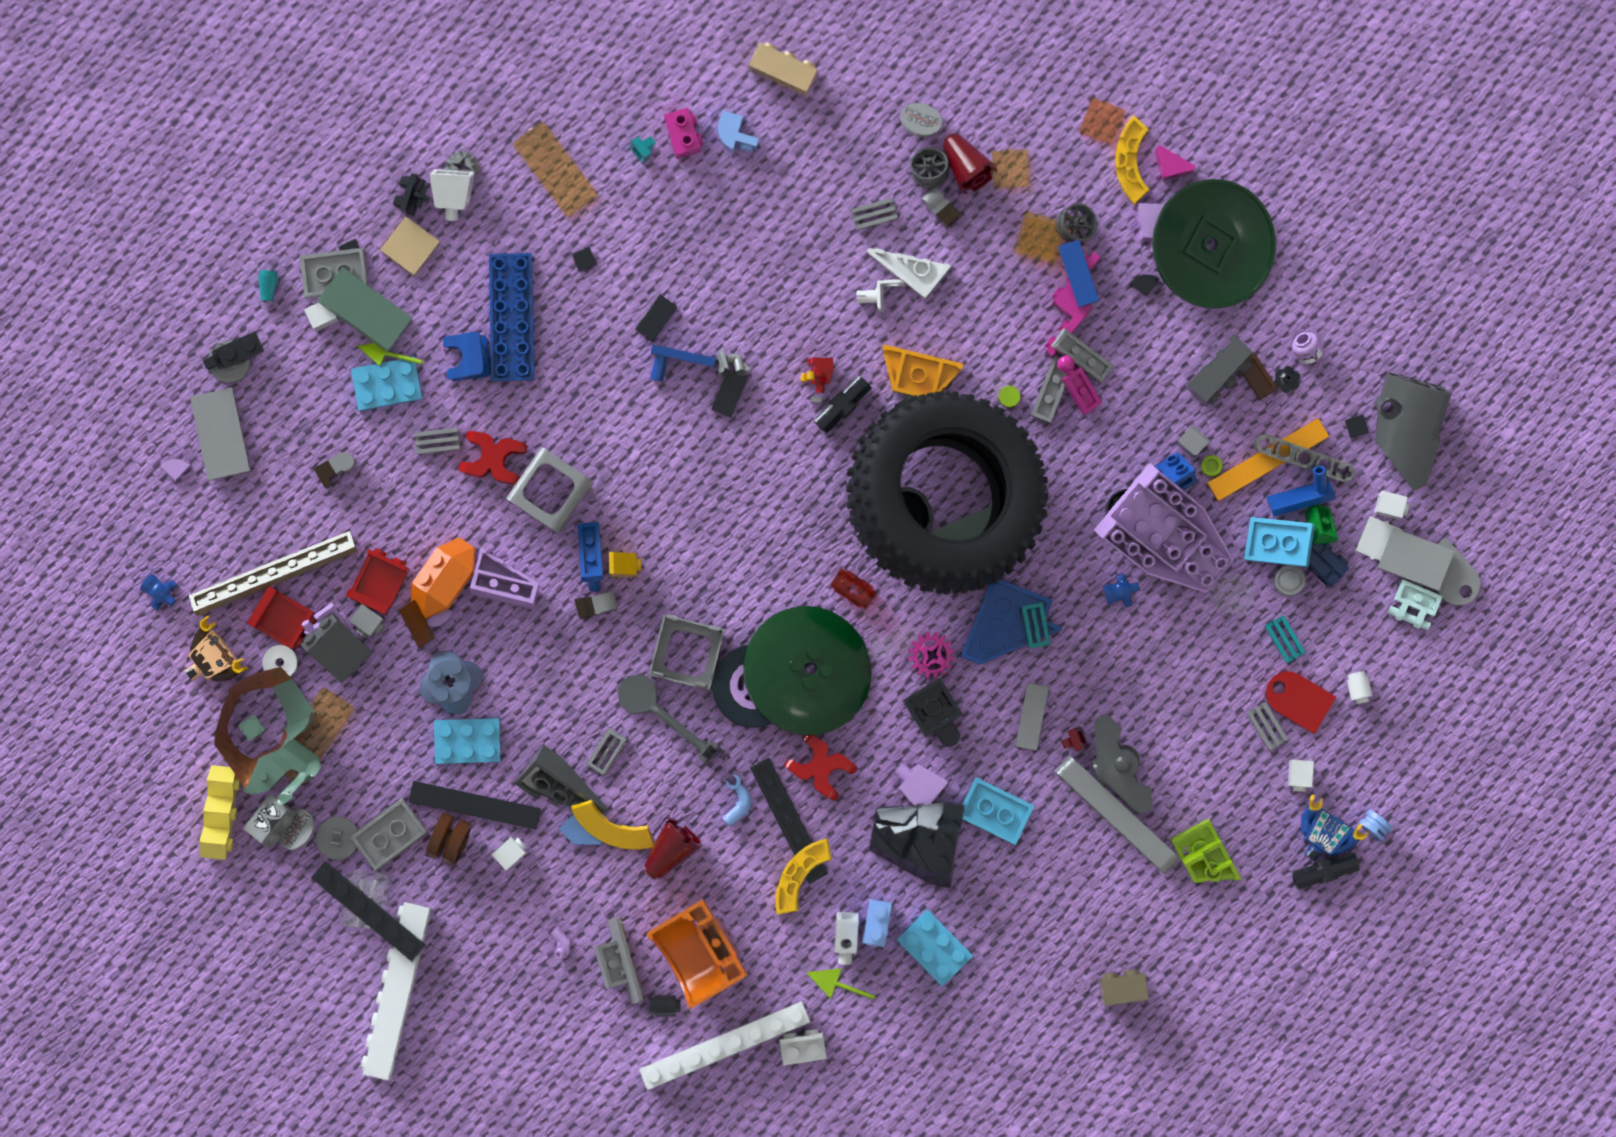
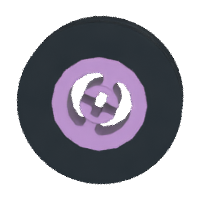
[712,645,772,728]

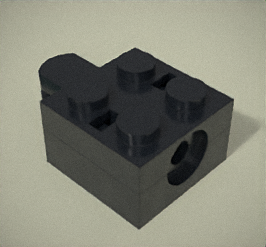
[902,678,963,747]

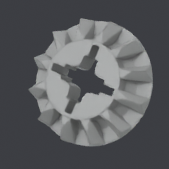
[445,151,479,181]

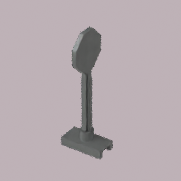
[618,674,725,768]

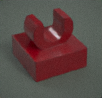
[1061,726,1088,751]

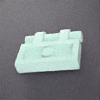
[1388,579,1443,631]

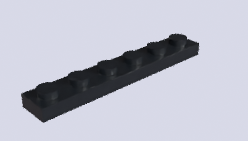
[311,861,426,962]

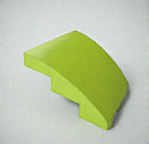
[1170,818,1241,883]

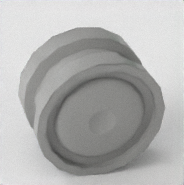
[1273,565,1306,596]

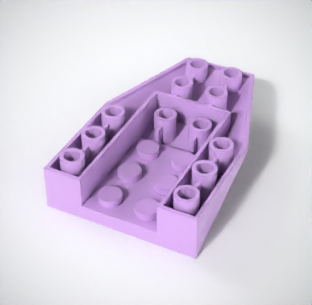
[1094,463,1234,593]

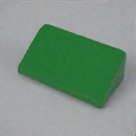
[1304,504,1338,544]

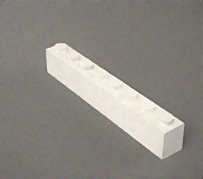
[361,902,432,1080]
[639,1001,810,1090]

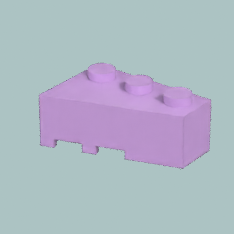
[470,548,540,610]

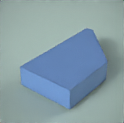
[559,814,603,845]

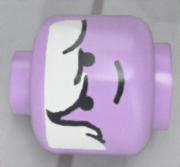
[1292,332,1324,364]

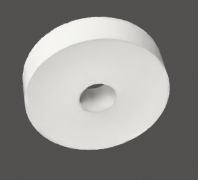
[262,645,298,680]

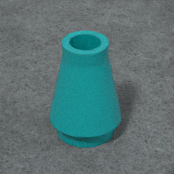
[258,270,279,301]

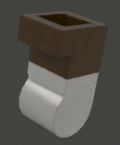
[921,188,961,229]
[314,452,356,489]
[574,592,618,620]

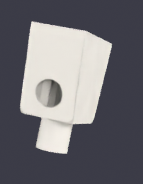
[430,170,474,221]
[835,912,859,965]

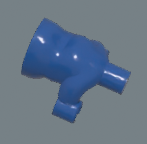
[140,574,178,611]
[1103,574,1140,608]

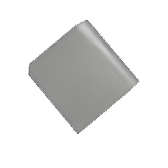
[1176,425,1210,458]

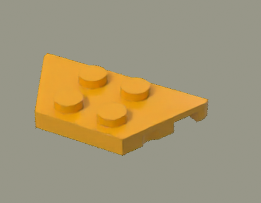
[882,344,964,396]

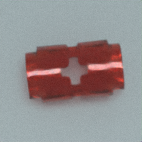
[829,568,877,609]

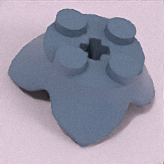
[419,651,483,714]

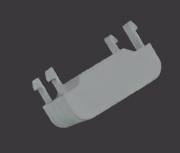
[506,447,594,535]
[649,614,725,691]

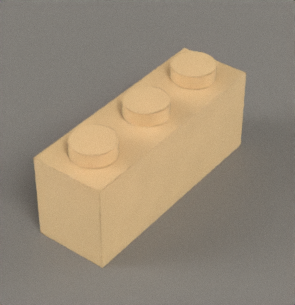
[749,43,818,96]

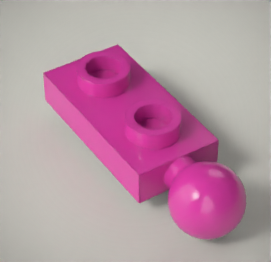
[1057,355,1102,415]

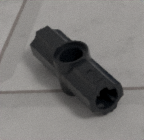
[814,375,872,434]
[1291,853,1360,889]

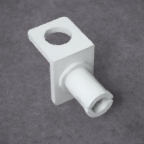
[857,280,904,312]

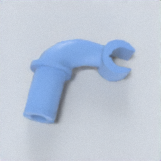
[723,774,752,827]

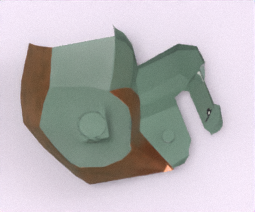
[214,667,322,805]

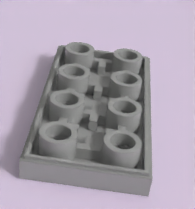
[190,388,251,481]

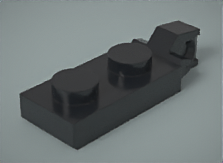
[203,331,265,370]

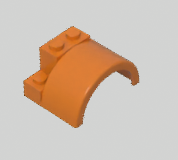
[647,899,748,1009]

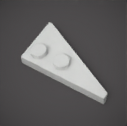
[867,248,951,299]

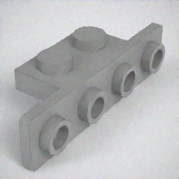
[594,917,643,1004]

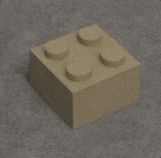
[1098,969,1149,1006]

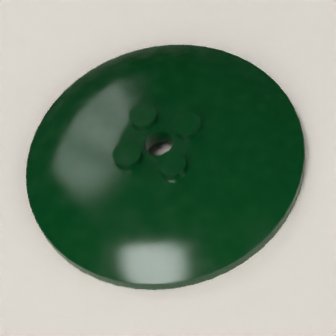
[1152,179,1276,309]
[743,606,872,736]

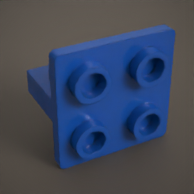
[1154,452,1198,491]

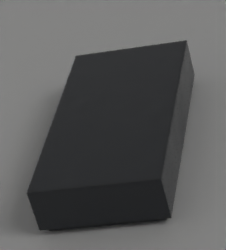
[635,294,678,342]
[711,370,748,418]

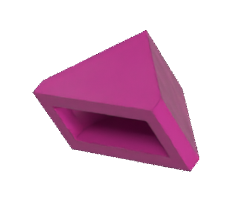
[1155,145,1196,181]

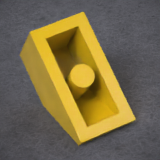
[609,552,642,578]

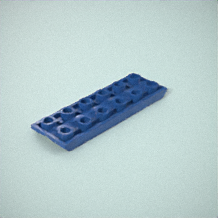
[489,253,535,382]

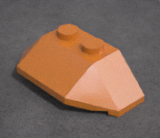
[411,537,476,620]

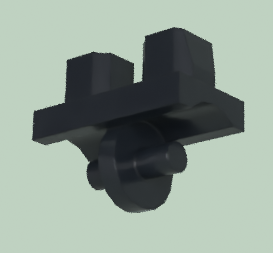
[393,173,430,217]

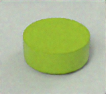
[998,386,1020,408]
[1200,455,1223,477]

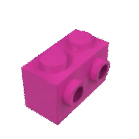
[664,108,704,159]

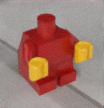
[801,357,833,393]

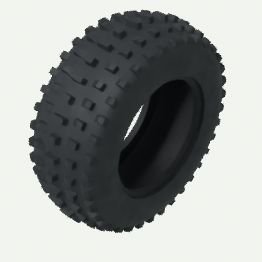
[846,391,1049,595]

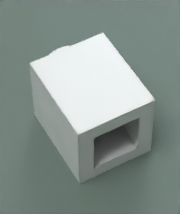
[304,303,339,332]
[1374,491,1409,520]
[1288,760,1314,792]
[492,837,527,871]

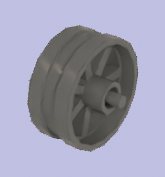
[910,148,949,189]
[1056,203,1098,243]

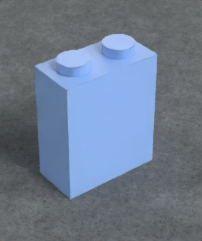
[862,899,892,947]

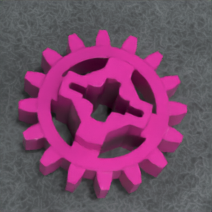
[908,632,955,678]

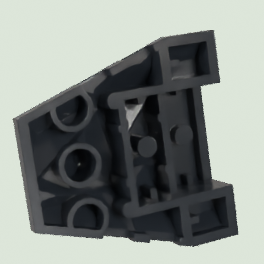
[869,801,965,888]

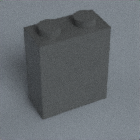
[301,614,372,683]

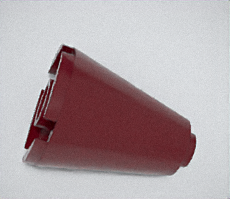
[943,134,997,194]
[644,818,702,879]

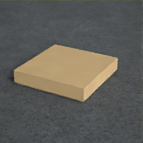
[380,216,440,276]

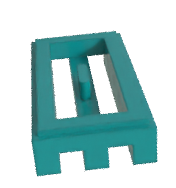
[1021,602,1051,649]
[1264,615,1306,663]

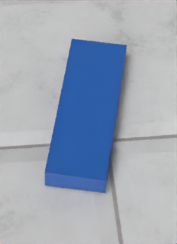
[1058,240,1099,308]

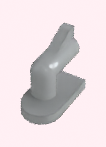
[717,350,750,379]

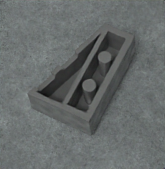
[1188,335,1253,407]

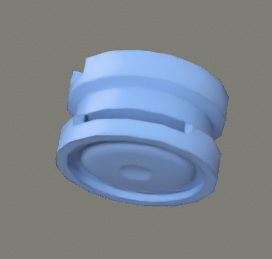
[1358,810,1394,842]

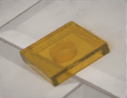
[1014,211,1067,265]

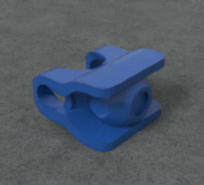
[443,332,491,381]

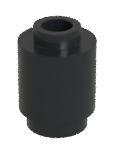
[649,995,681,1017]

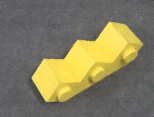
[199,765,241,860]

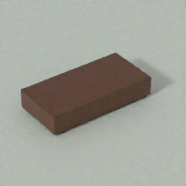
[1243,353,1278,401]
[399,600,435,648]

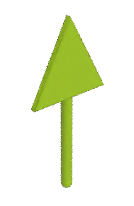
[357,343,423,367]
[806,968,875,999]

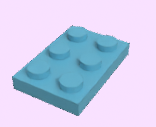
[351,357,423,412]
[1244,517,1315,567]
[434,718,501,764]
[962,777,1034,845]
[896,909,973,987]

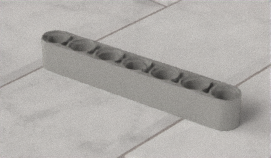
[1054,756,1179,874]

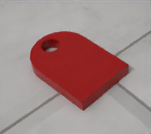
[1266,671,1336,734]

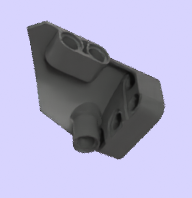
[1375,373,1452,491]

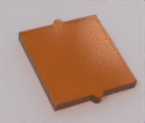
[1079,97,1125,145]

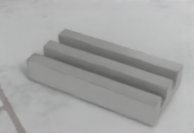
[851,198,898,231]
[415,428,461,455]
[1247,702,1288,751]
[586,728,627,776]

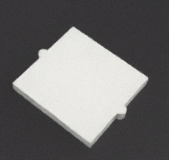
[1356,516,1403,561]

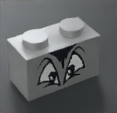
[243,794,297,848]

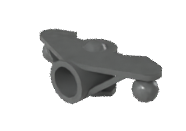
[1092,714,1152,813]

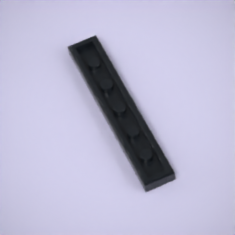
[750,758,828,884]
[409,781,541,830]

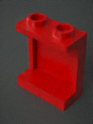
[346,548,410,616]
[247,586,317,651]

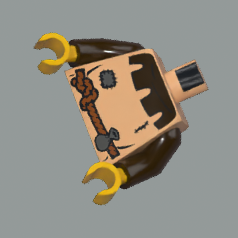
[185,616,248,682]

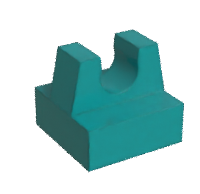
[630,136,656,164]

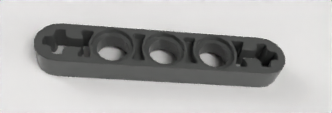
[1253,434,1355,482]

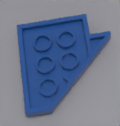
[960,579,1062,665]

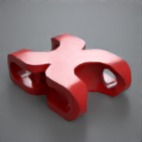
[458,431,528,485]
[784,735,858,801]

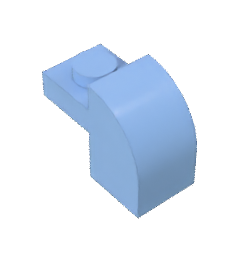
[718,110,759,153]

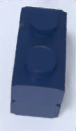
[1307,543,1350,589]

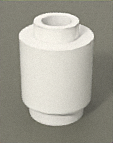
[1347,671,1373,704]

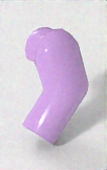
[550,926,571,960]

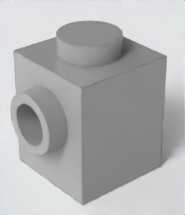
[349,604,385,638]

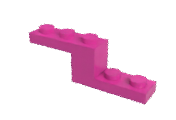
[1045,252,1100,359]

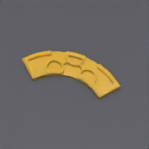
[1115,115,1150,205]
[571,800,655,850]
[776,838,832,915]

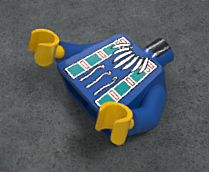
[1301,795,1369,862]

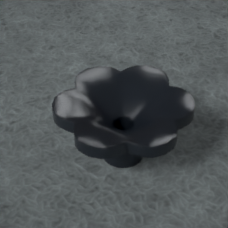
[1274,366,1300,393]

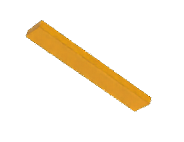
[1207,418,1330,502]

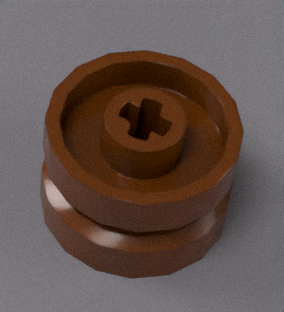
[425,812,472,868]

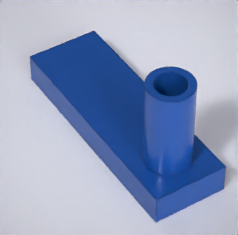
[650,345,717,382]
[1266,466,1336,517]
[577,522,604,592]

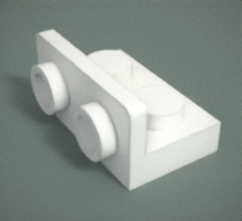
[779,1029,827,1066]

